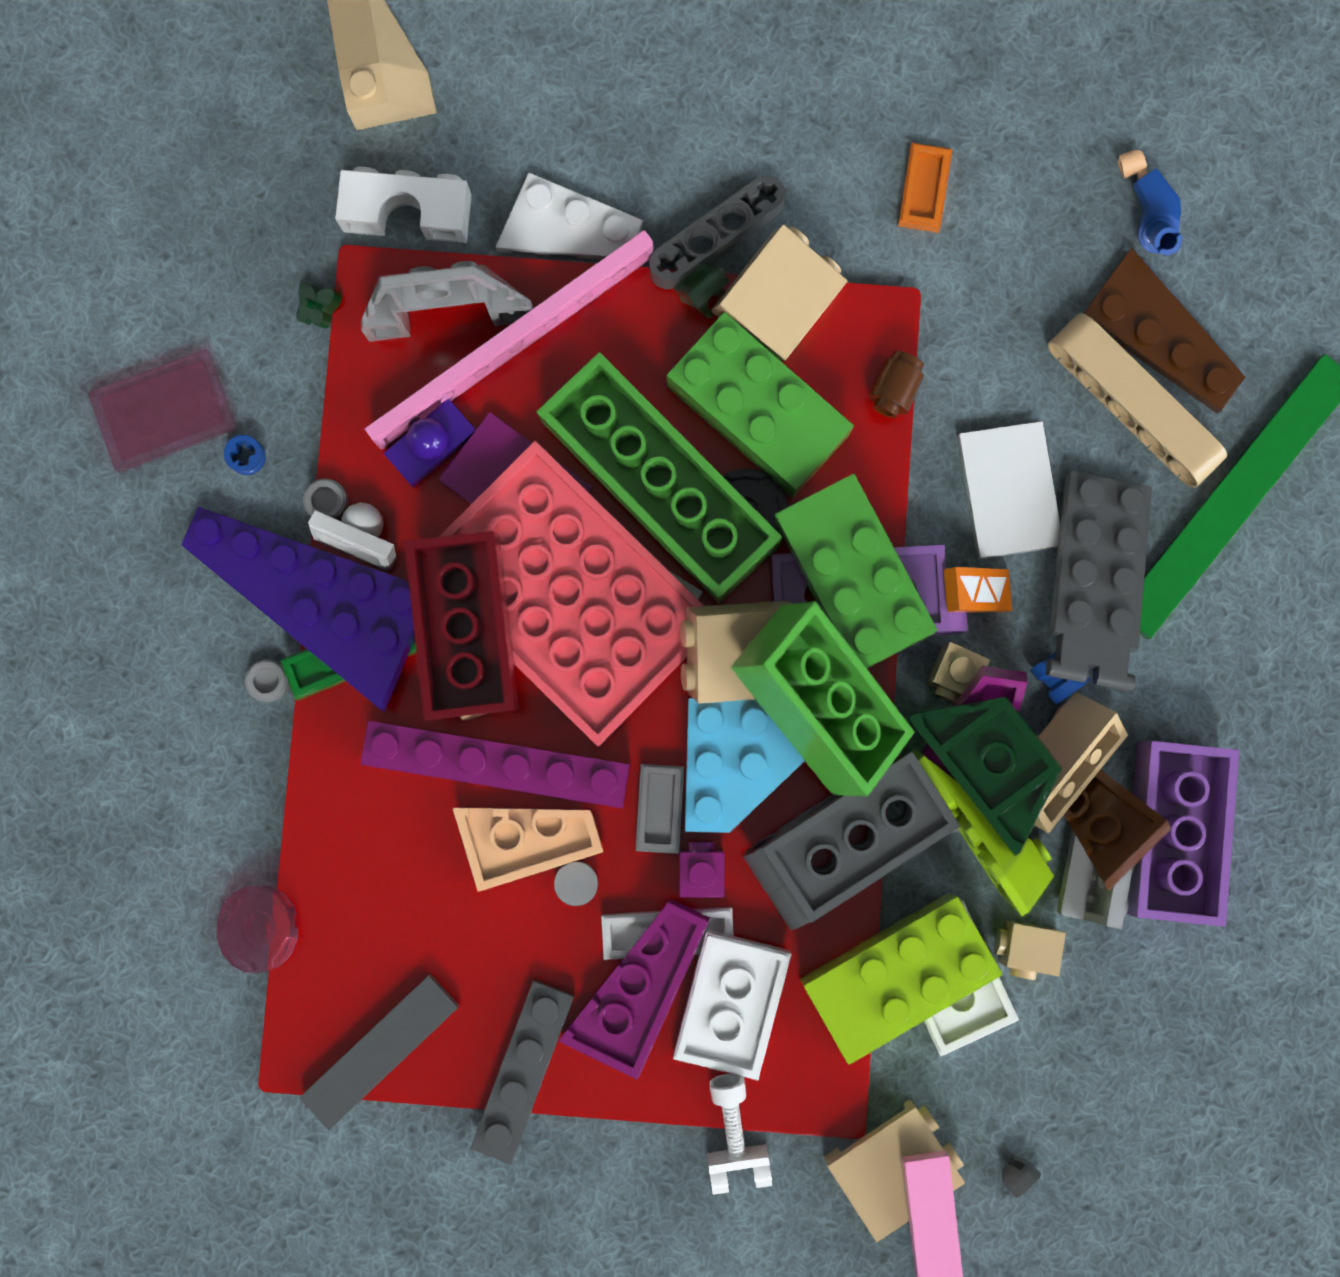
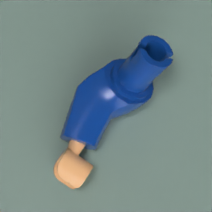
[1117,150,1182,255]

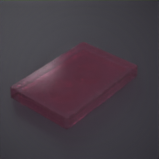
[88,349,238,473]

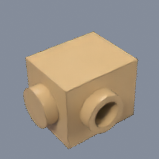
[926,642,990,704]
[994,920,1066,980]

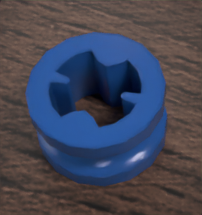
[224,435,266,475]

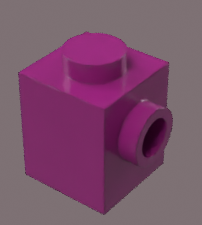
[680,842,724,897]

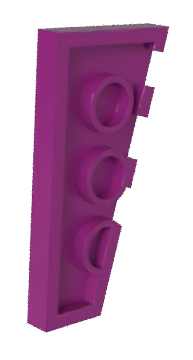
[559,899,710,1080]

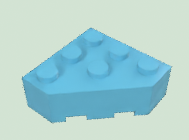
[685,698,805,833]

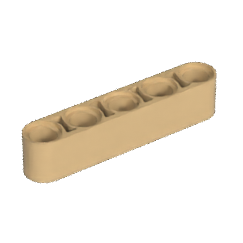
[1047,313,1227,488]

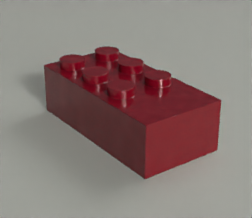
[404,531,519,721]

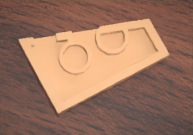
[453,808,604,892]

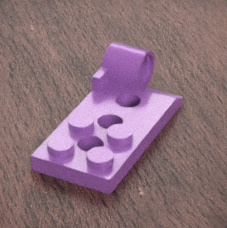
[771,545,968,635]

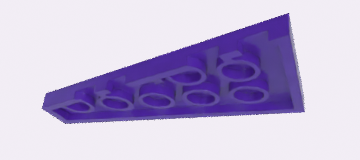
[181,507,415,712]

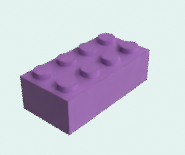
[1127,741,1239,927]

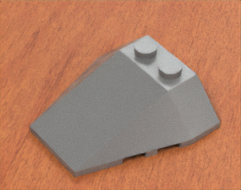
[360,261,533,342]

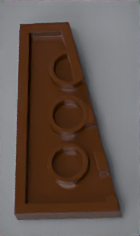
[1083,247,1245,413]

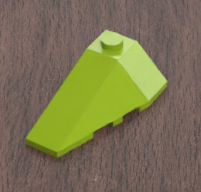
[912,749,1054,916]

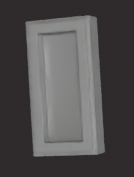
[636,764,684,854]

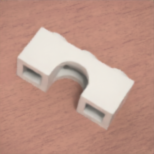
[335,167,472,243]

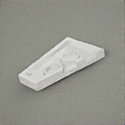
[496,173,644,260]

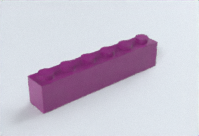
[360,721,631,808]

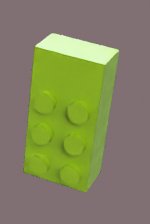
[800,893,1003,1065]

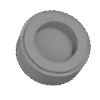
[303,478,349,520]
[245,659,290,702]
[554,861,598,906]

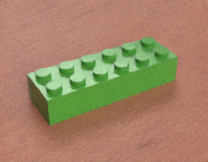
[536,352,782,604]

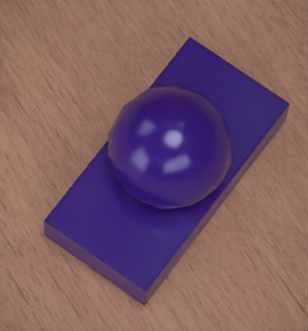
[383,399,476,488]

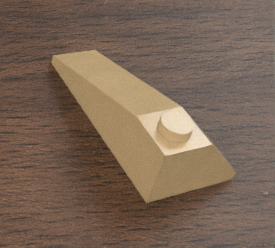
[327,0,437,130]

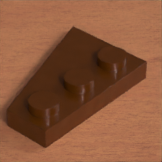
[1064,770,1172,891]

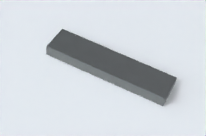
[300,974,460,1130]

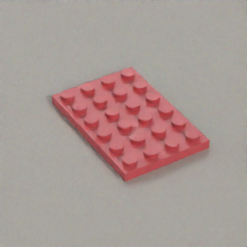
[439,441,704,747]

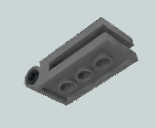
[742,747,960,930]

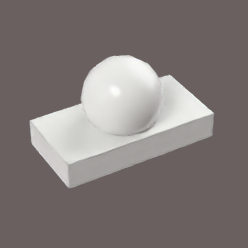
[308,502,397,572]

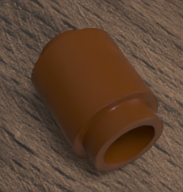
[868,351,924,418]

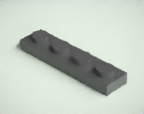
[470,979,575,1164]

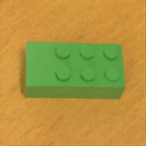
[667,312,854,499]
[775,474,938,669]
[730,601,914,797]

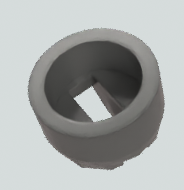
[1002,1158,1041,1198]

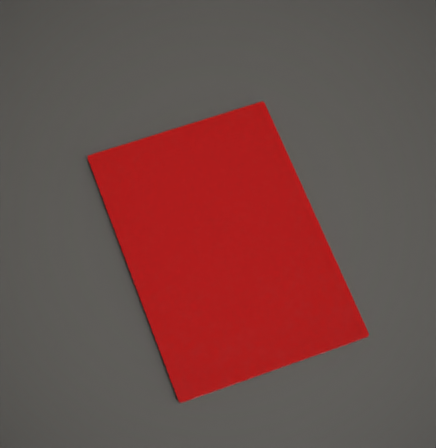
[258,245,921,1139]

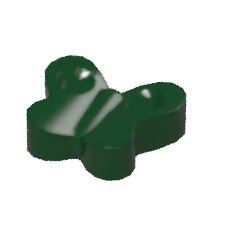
[296,282,342,329]

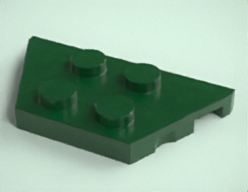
[908,696,1063,856]

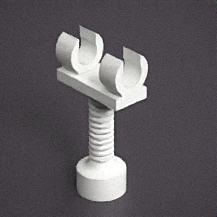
[707,1074,773,1195]

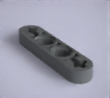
[649,176,785,289]

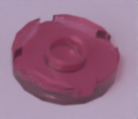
[216,886,298,973]

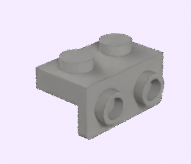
[1057,831,1137,929]

